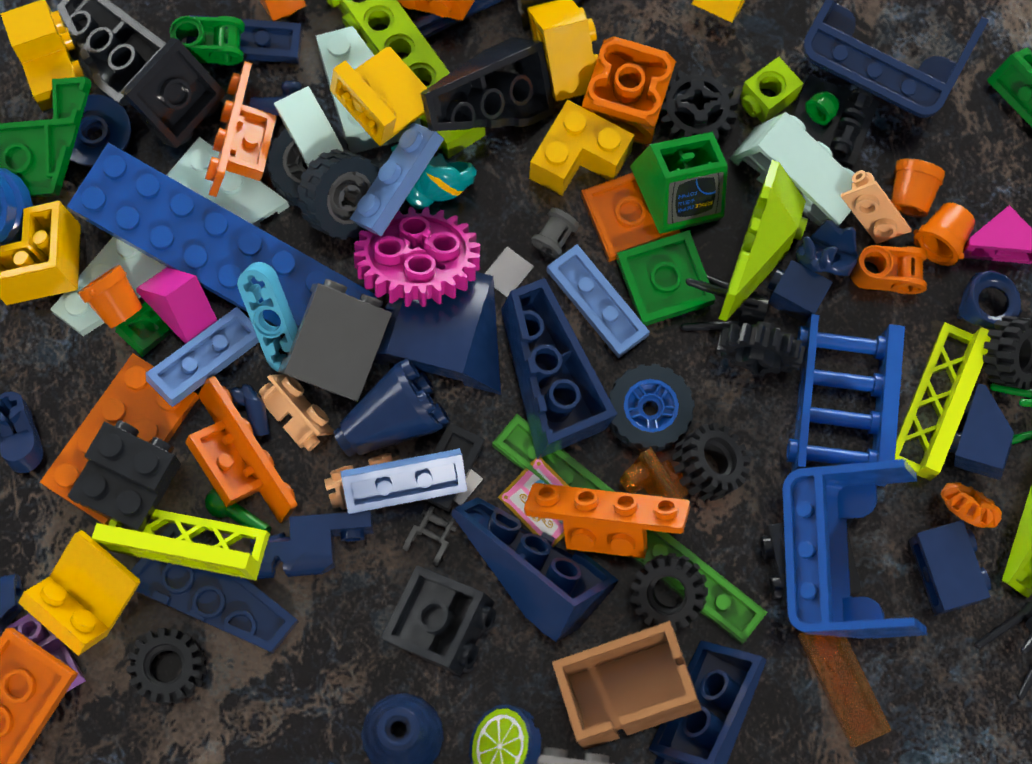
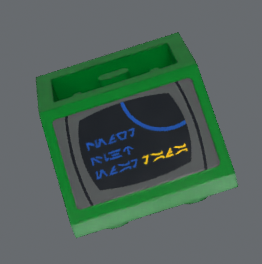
[630,132,728,234]

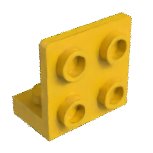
[330,47,427,146]
[18,530,140,656]

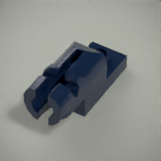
[250,511,374,579]

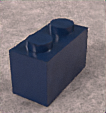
[908,520,991,616]

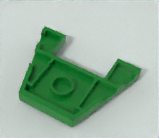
[0,77,91,198]

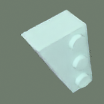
[316,26,421,153]

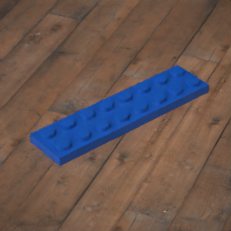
[67,143,378,329]

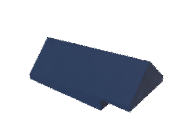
[649,640,767,764]

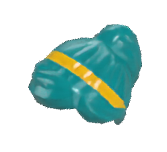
[391,144,477,210]

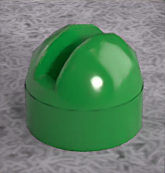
[805,91,839,125]

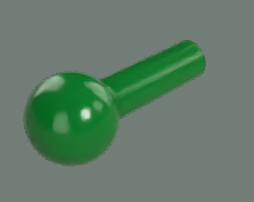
[205,488,271,533]

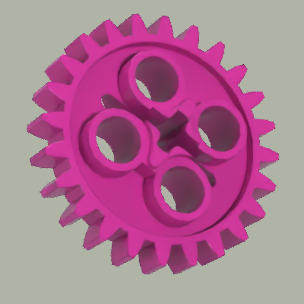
[354,207,480,307]

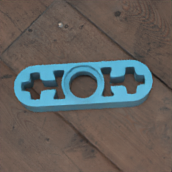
[237,262,298,372]

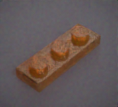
[798,632,892,748]

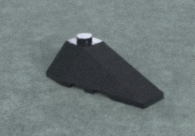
[57,0,166,106]
[420,37,556,131]

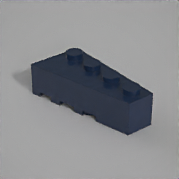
[501,278,617,459]

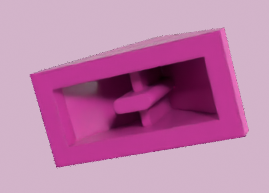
[963,205,1032,264]
[136,267,218,344]

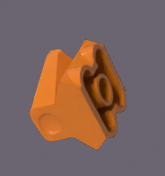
[581,36,676,145]

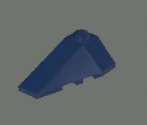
[451,497,619,643]

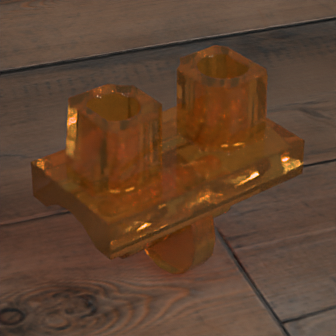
[620,448,689,499]

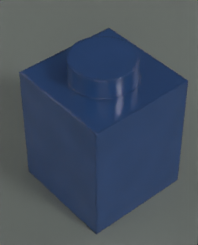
[767,260,833,324]

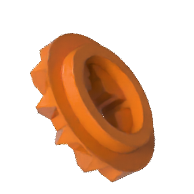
[941,482,1002,528]

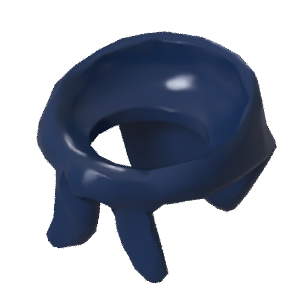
[795,219,859,276]
[956,270,1022,330]

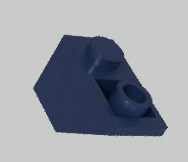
[949,383,1014,480]

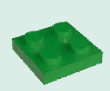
[616,230,716,326]

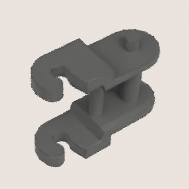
[403,506,457,567]

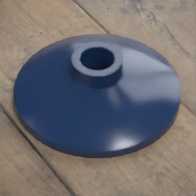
[70,94,131,167]

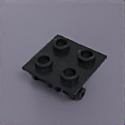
[793,75,880,167]

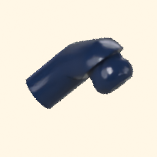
[250,80,302,116]
[229,384,270,437]

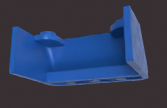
[783,459,927,639]

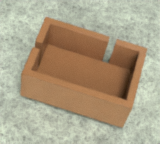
[552,621,702,750]

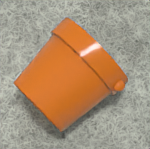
[891,158,945,217]
[913,202,975,266]
[78,264,143,329]

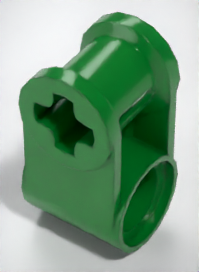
[169,16,245,66]

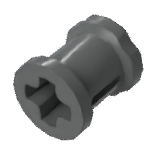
[531,208,580,259]

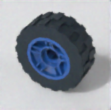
[609,364,695,455]

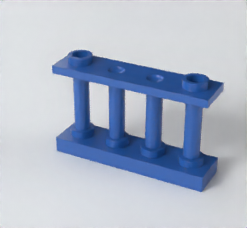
[786,314,905,487]

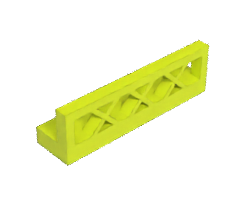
[895,322,991,481]
[91,509,270,581]

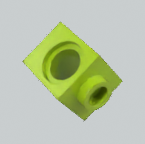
[739,56,804,123]

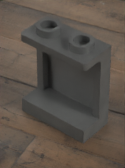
[278,279,392,402]

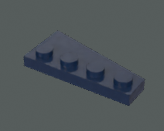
[131,523,299,654]

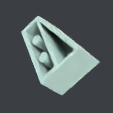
[729,112,855,226]

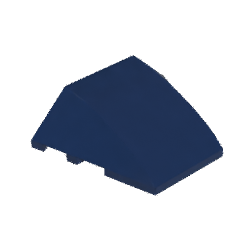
[373,272,501,395]

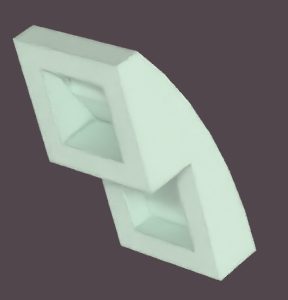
[273,86,343,167]

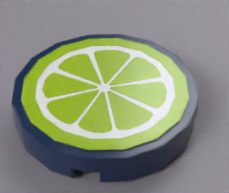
[469,704,541,764]

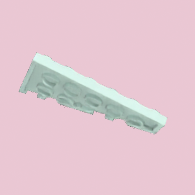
[50,137,289,336]

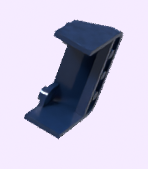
[803,0,989,118]

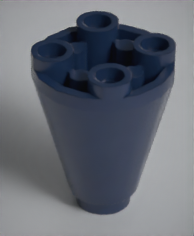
[333,358,450,457]
[361,693,444,764]

